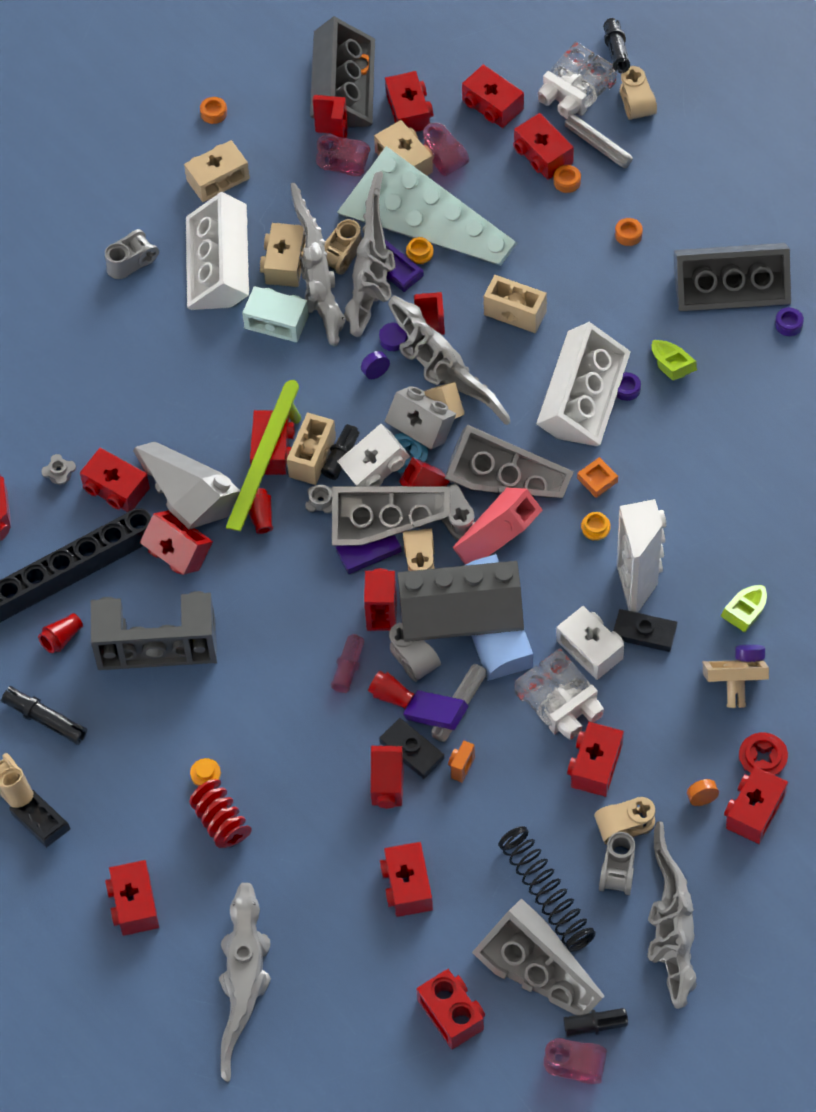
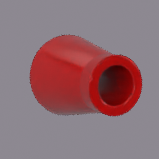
[248,488,273,534]
[38,613,83,653]
[368,670,415,710]

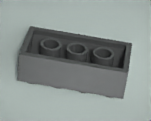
[310,16,375,127]
[674,243,791,311]
[398,561,524,642]

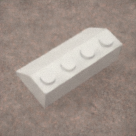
[186,192,249,310]
[536,322,631,446]
[617,499,666,613]

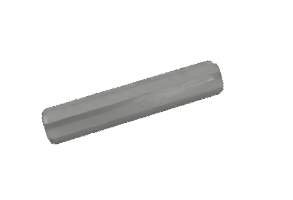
[565,114,633,168]
[431,664,486,742]

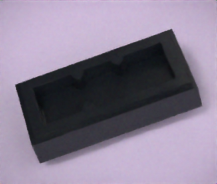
[613,609,678,652]
[379,718,445,779]
[9,790,71,848]

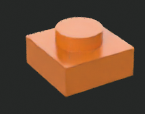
[577,457,618,498]
[448,740,475,783]

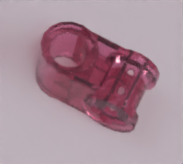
[423,123,469,176]
[316,134,370,176]
[543,1038,607,1084]

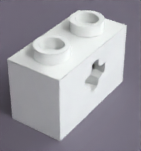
[337,424,410,486]
[556,606,624,680]

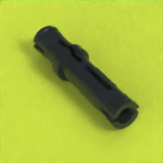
[603,18,630,73]
[1,686,87,745]

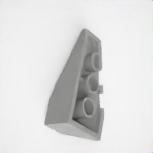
[445,425,574,499]
[133,442,240,529]
[332,486,450,546]
[472,899,604,1016]

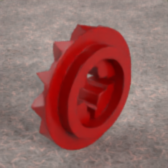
[739,732,788,775]

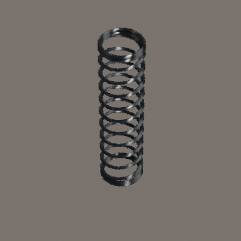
[498,826,596,952]

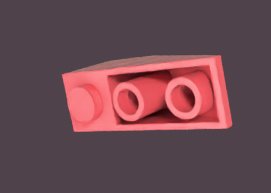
[452,487,543,565]

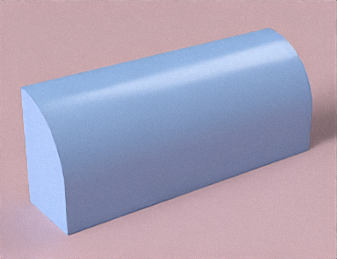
[464,554,533,681]

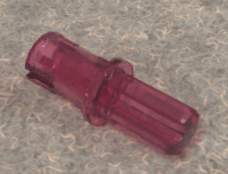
[331,634,364,693]

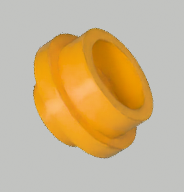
[406,237,434,264]
[581,512,610,540]
[190,758,221,786]

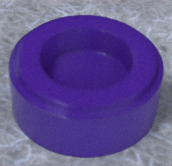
[775,307,804,336]
[379,322,408,351]
[361,351,390,379]
[616,372,641,401]
[735,645,765,662]

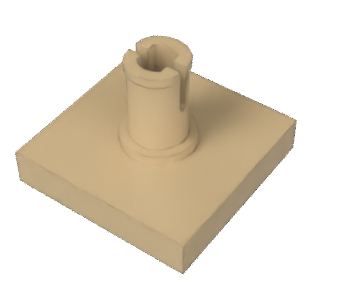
[702,660,769,708]

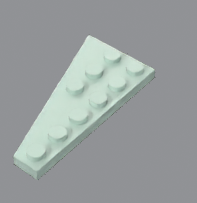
[337,146,517,266]

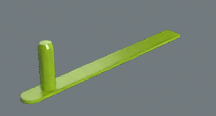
[226,380,301,532]

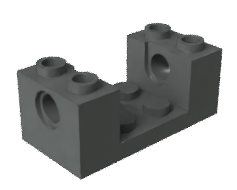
[91,591,217,670]

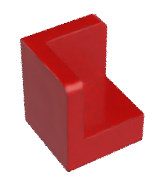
[414,292,445,335]
[399,457,450,487]

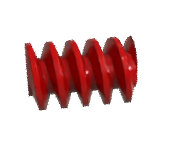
[189,779,252,848]

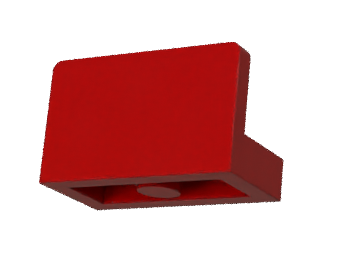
[312,95,348,153]

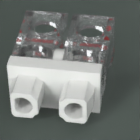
[538,41,616,119]
[515,648,604,740]

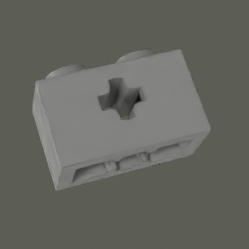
[384,386,456,449]

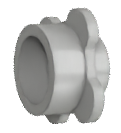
[41,454,76,485]
[305,485,332,514]

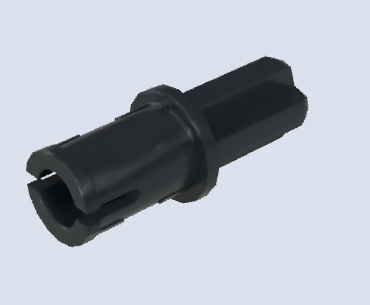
[321,424,360,480]
[563,1008,628,1037]

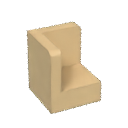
[424,382,464,419]

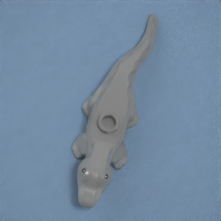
[344,171,395,337]
[290,183,345,346]
[388,296,510,425]
[647,821,697,1009]
[219,883,271,1082]

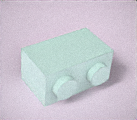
[243,286,309,342]

